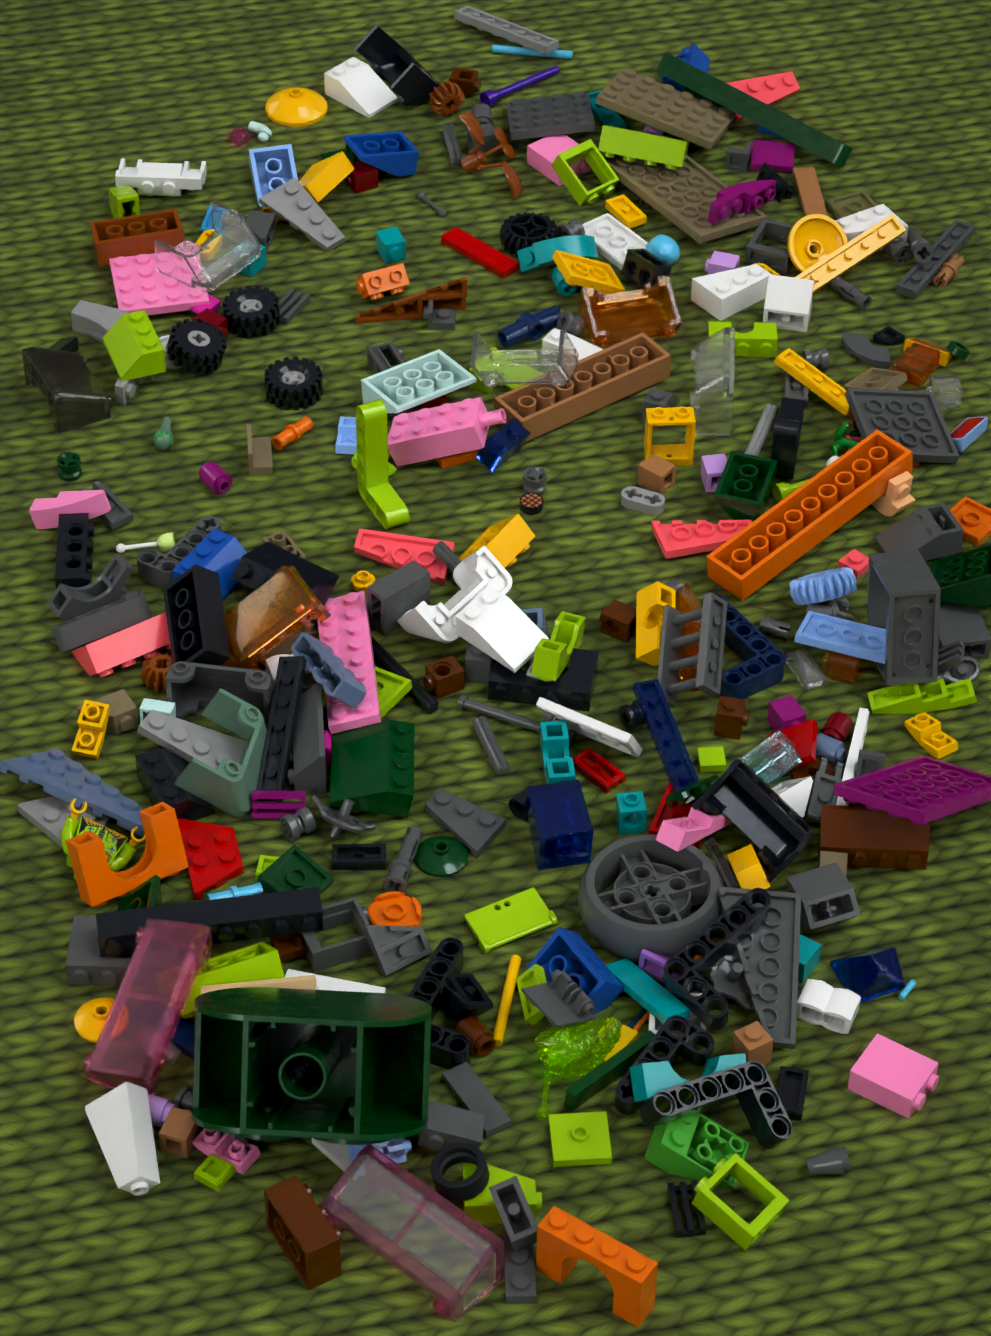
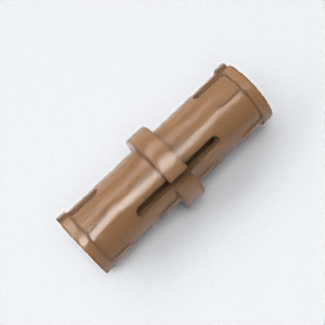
[933,254,964,288]

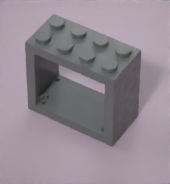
[867,550,941,686]

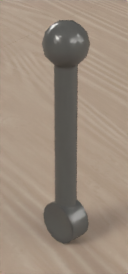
[417,191,447,218]

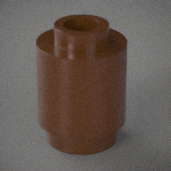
[455,1015,496,1057]

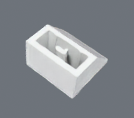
[763,274,814,332]

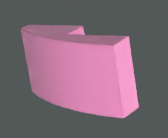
[192,1128,261,1174]

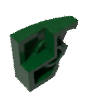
[665,774,718,808]

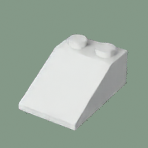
[324,57,398,118]
[455,585,549,673]

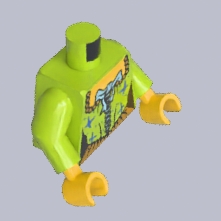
[60,798,146,880]

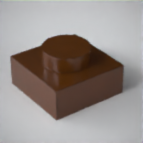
[270,933,306,962]

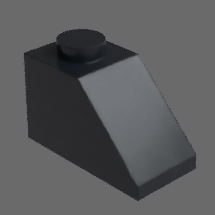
[440,973,493,1020]

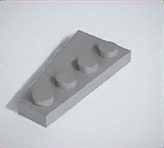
[259,177,345,252]
[137,709,246,769]

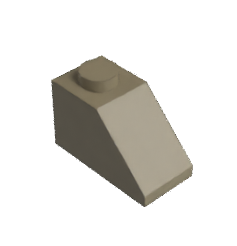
[77,689,139,735]

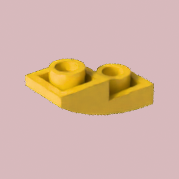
[71,700,110,759]
[904,712,958,760]

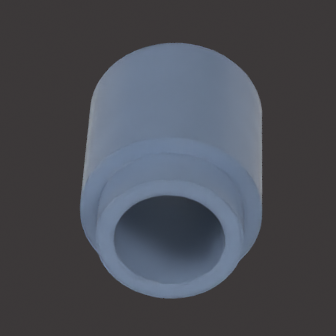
[816,733,847,766]

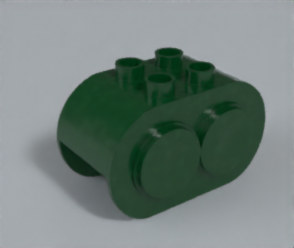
[192,987,432,1145]

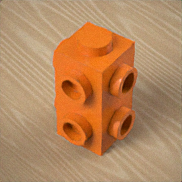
[356,263,410,301]

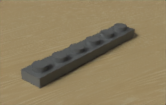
[896,219,975,299]

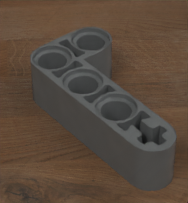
[137,516,221,589]
[51,589,152,652]

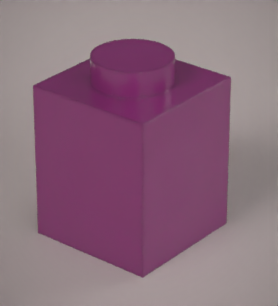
[767,695,807,732]

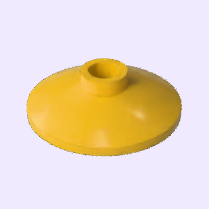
[74,998,131,1043]

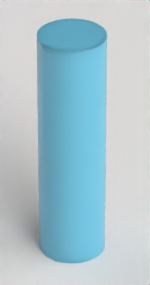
[898,979,916,1001]

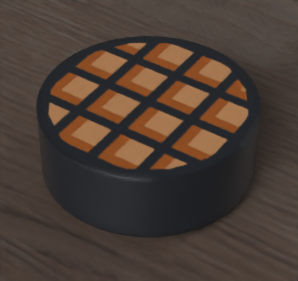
[519,493,543,515]

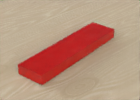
[441,227,519,278]

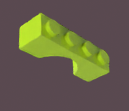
[531,611,586,681]

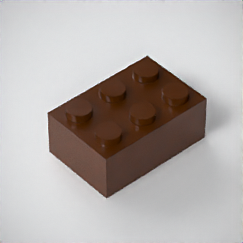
[264,1175,343,1290]

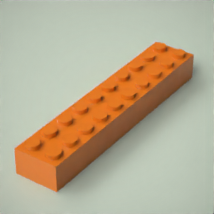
[706,430,913,601]

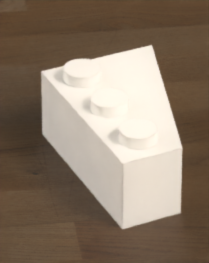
[835,204,908,250]
[691,264,772,321]

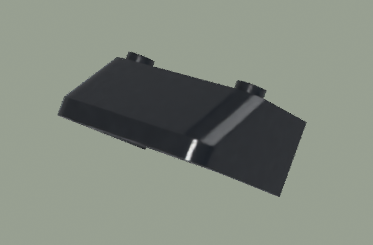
[354,24,440,107]
[692,759,813,882]

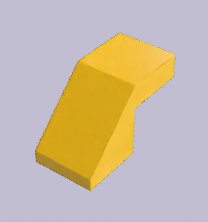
[727,844,772,891]

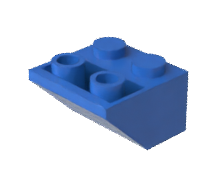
[660,43,710,92]

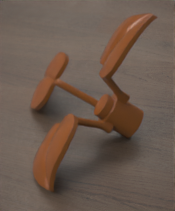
[457,112,523,200]

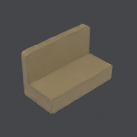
[246,424,273,475]

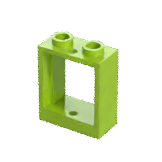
[551,139,620,206]
[692,1153,790,1251]

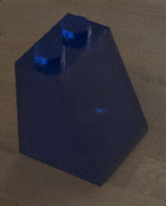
[525,780,593,871]

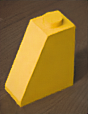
[299,151,355,203]

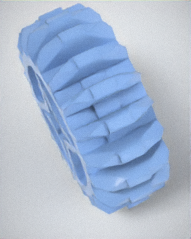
[789,567,857,605]

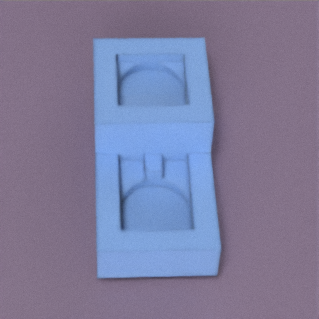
[335,416,357,454]

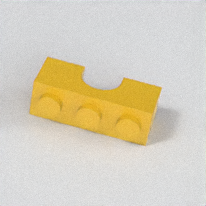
[636,581,676,667]

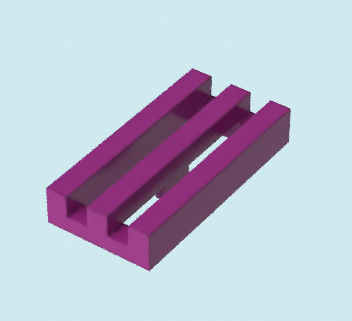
[252,790,306,819]

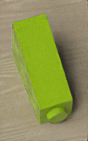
[108,185,140,218]
[462,1162,542,1225]

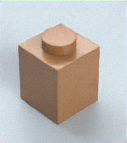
[637,454,676,494]
[732,1021,773,1065]
[159,1107,201,1159]

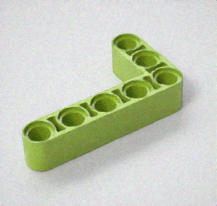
[356,399,410,529]

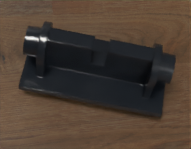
[756,162,795,203]

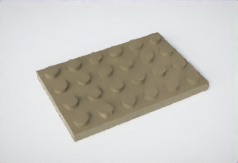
[595,68,736,150]

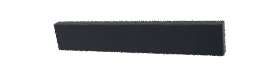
[256,656,307,801]

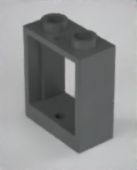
[745,218,793,274]
[298,897,373,972]

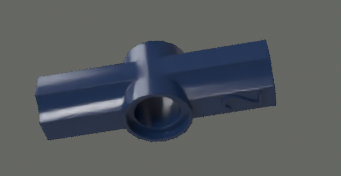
[497,305,561,348]

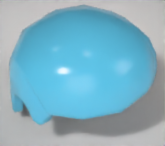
[645,234,680,265]

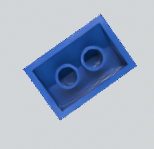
[172,528,247,602]
[525,927,625,1015]

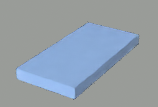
[794,611,886,664]

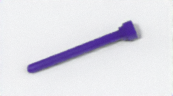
[480,66,560,107]

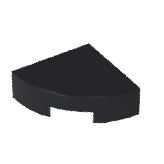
[872,326,905,346]

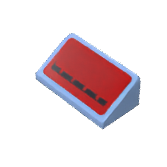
[950,416,988,452]

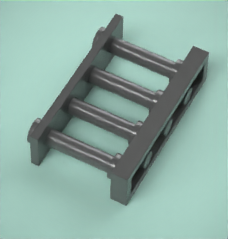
[656,592,728,707]

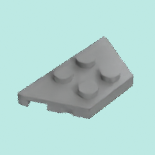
[17,796,109,848]

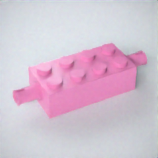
[388,397,506,467]

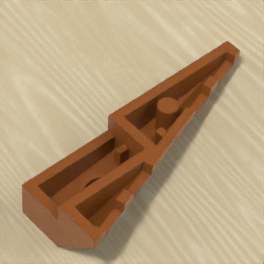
[355,276,467,324]

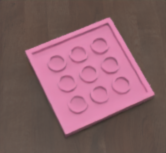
[109,248,209,315]

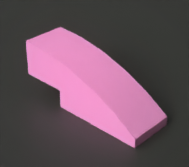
[29,490,111,530]

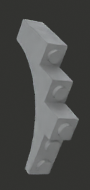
[71,300,157,406]

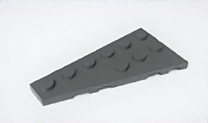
[717,886,801,1049]

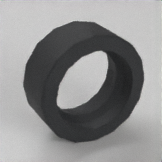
[430,1142,490,1201]

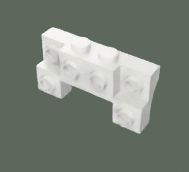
[115,158,207,197]

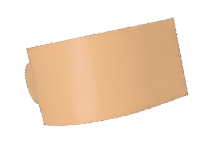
[871,471,916,516]

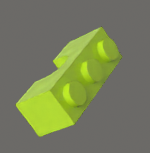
[707,321,778,357]

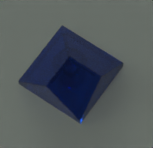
[830,946,905,1003]

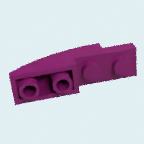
[708,180,777,225]

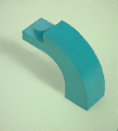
[517,235,599,273]

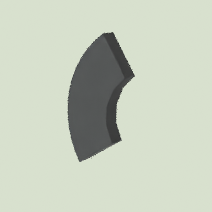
[841,333,890,369]

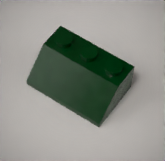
[714,451,778,522]

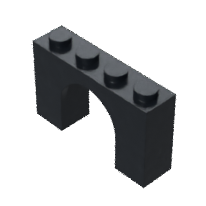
[488,648,599,711]

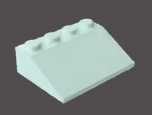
[361,349,477,413]

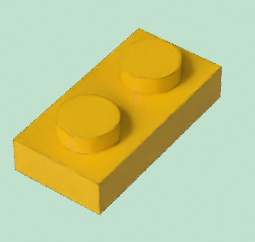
[605,194,647,229]

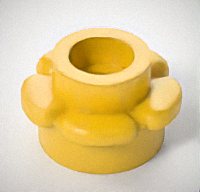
[351,571,375,593]

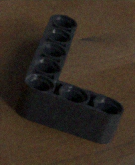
[771,397,805,479]
[663,888,771,1030]
[408,937,470,1070]
[639,1061,793,1149]

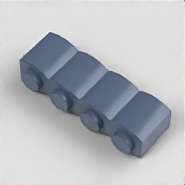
[291,632,367,708]

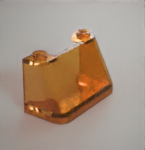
[577,275,681,347]
[224,565,331,670]

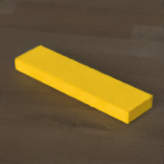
[774,348,849,416]

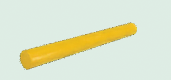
[493,955,522,1047]

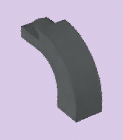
[47,553,134,620]

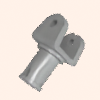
[806,597,855,622]

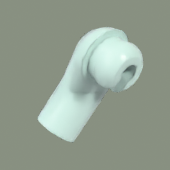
[248,121,272,142]

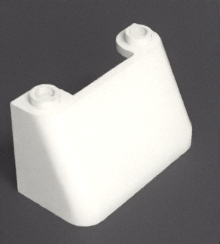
[397,545,513,643]

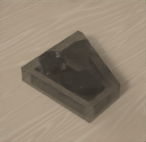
[704,837,740,888]

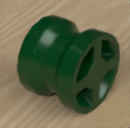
[57,452,82,482]

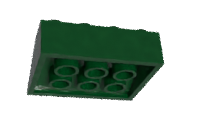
[930,544,991,608]
[329,720,414,818]

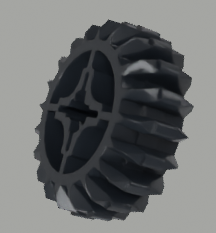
[500,212,559,257]

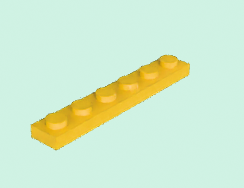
[794,213,906,293]

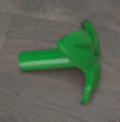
[832,423,861,456]

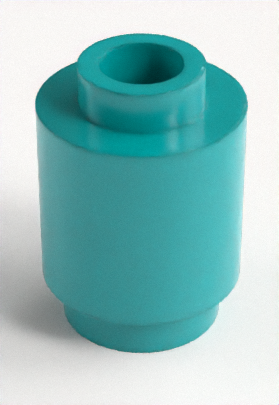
[552,266,578,296]

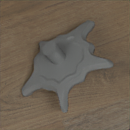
[312,795,377,839]
[702,950,751,1010]

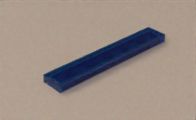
[633,679,699,803]

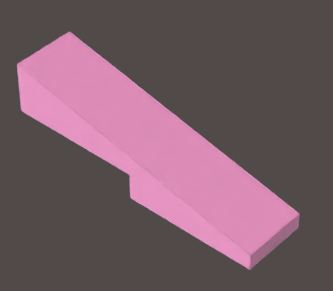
[655,806,732,852]

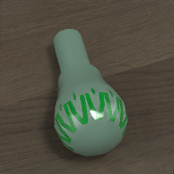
[153,417,174,450]

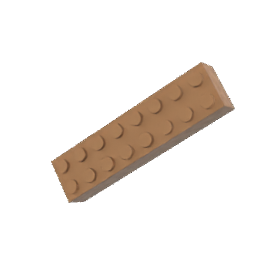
[494,332,671,444]

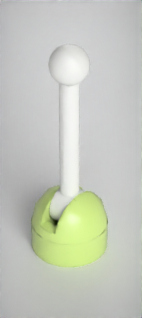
[116,532,175,553]

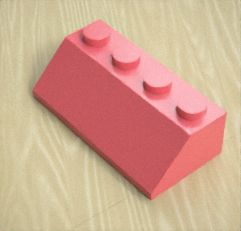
[72,612,171,678]

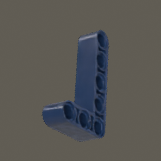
[701,593,785,700]

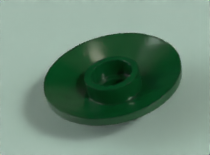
[415,836,468,877]

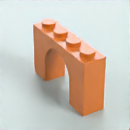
[66,802,189,907]
[536,1206,658,1327]

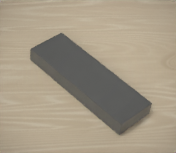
[442,1062,511,1138]

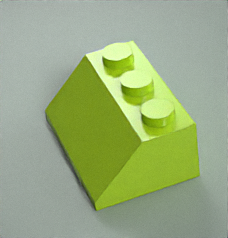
[102,310,166,382]

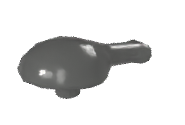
[918,656,981,685]

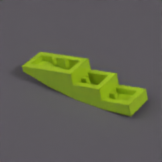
[867,678,977,714]

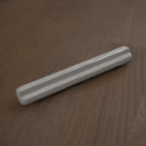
[745,403,777,456]

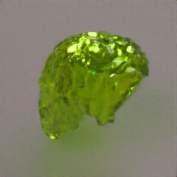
[535,1016,622,1078]

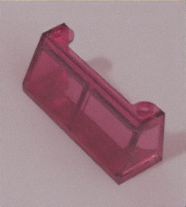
[83,918,213,1095]

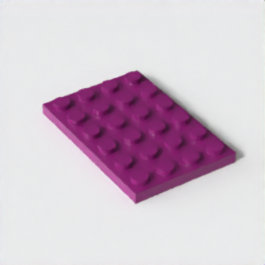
[833,755,991,825]

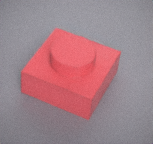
[838,549,869,579]

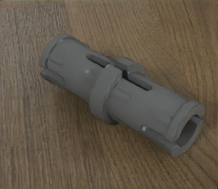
[831,276,872,309]

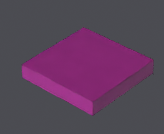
[750,140,795,173]

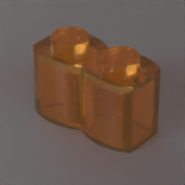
[893,343,940,387]

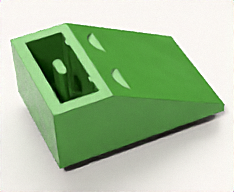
[644,1112,749,1190]

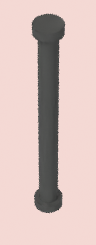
[458,694,577,746]

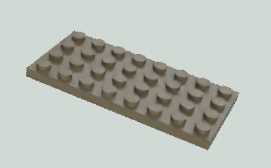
[600,152,767,244]

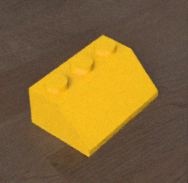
[459,513,535,568]

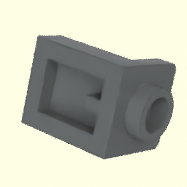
[424,300,456,331]

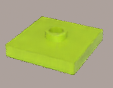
[548,1111,612,1167]

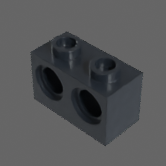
[621,249,672,294]

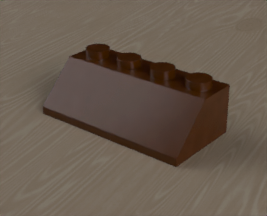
[817,805,930,870]

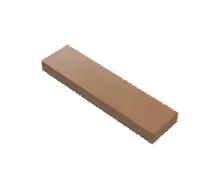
[793,167,828,217]

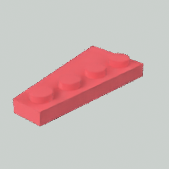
[727,71,800,123]
[651,520,752,559]
[354,528,455,586]

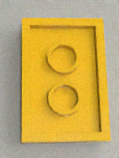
[552,250,625,297]

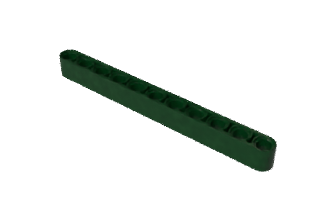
[656,52,853,168]

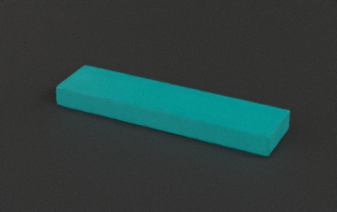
[606,958,690,1024]

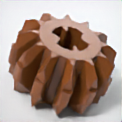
[428,80,465,117]
[141,652,173,694]

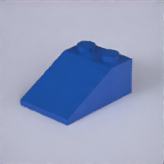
[343,131,419,177]

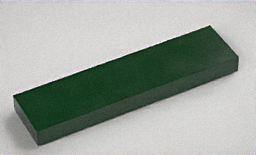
[564,1030,655,1113]

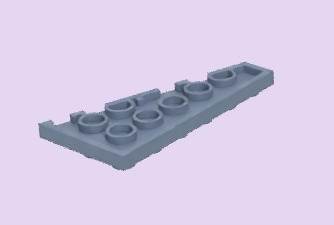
[0,749,145,837]

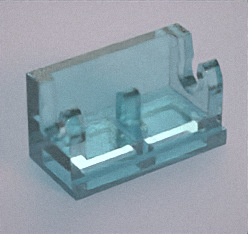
[739,730,802,786]

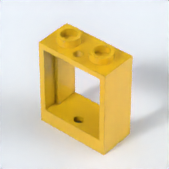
[644,406,696,466]

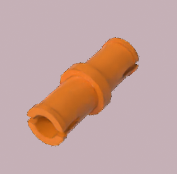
[271,416,314,450]

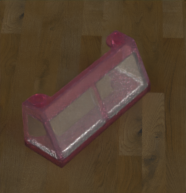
[321,1144,504,1323]

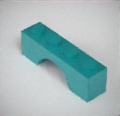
[629,1053,747,1102]

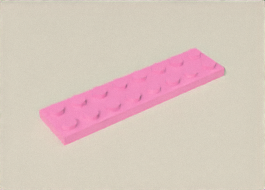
[318,591,382,734]

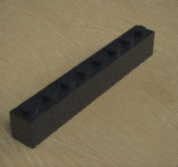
[96,887,323,957]

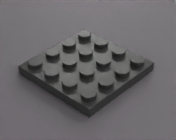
[506,91,595,140]
[845,388,960,463]

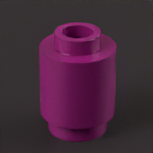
[199,462,232,495]

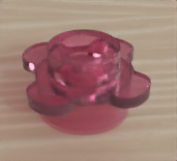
[227,127,252,146]

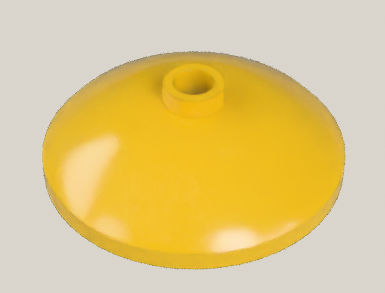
[265,87,327,127]
[787,214,848,273]

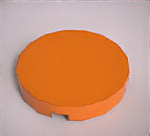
[368,891,422,927]

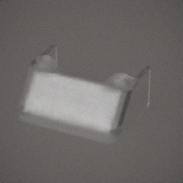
[154,200,261,292]
[690,327,735,436]
[470,330,579,387]

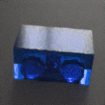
[476,418,530,473]

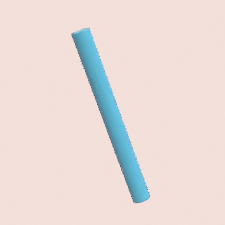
[492,45,573,59]

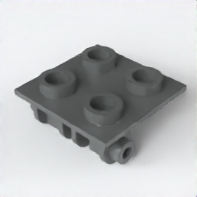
[521,969,595,1028]

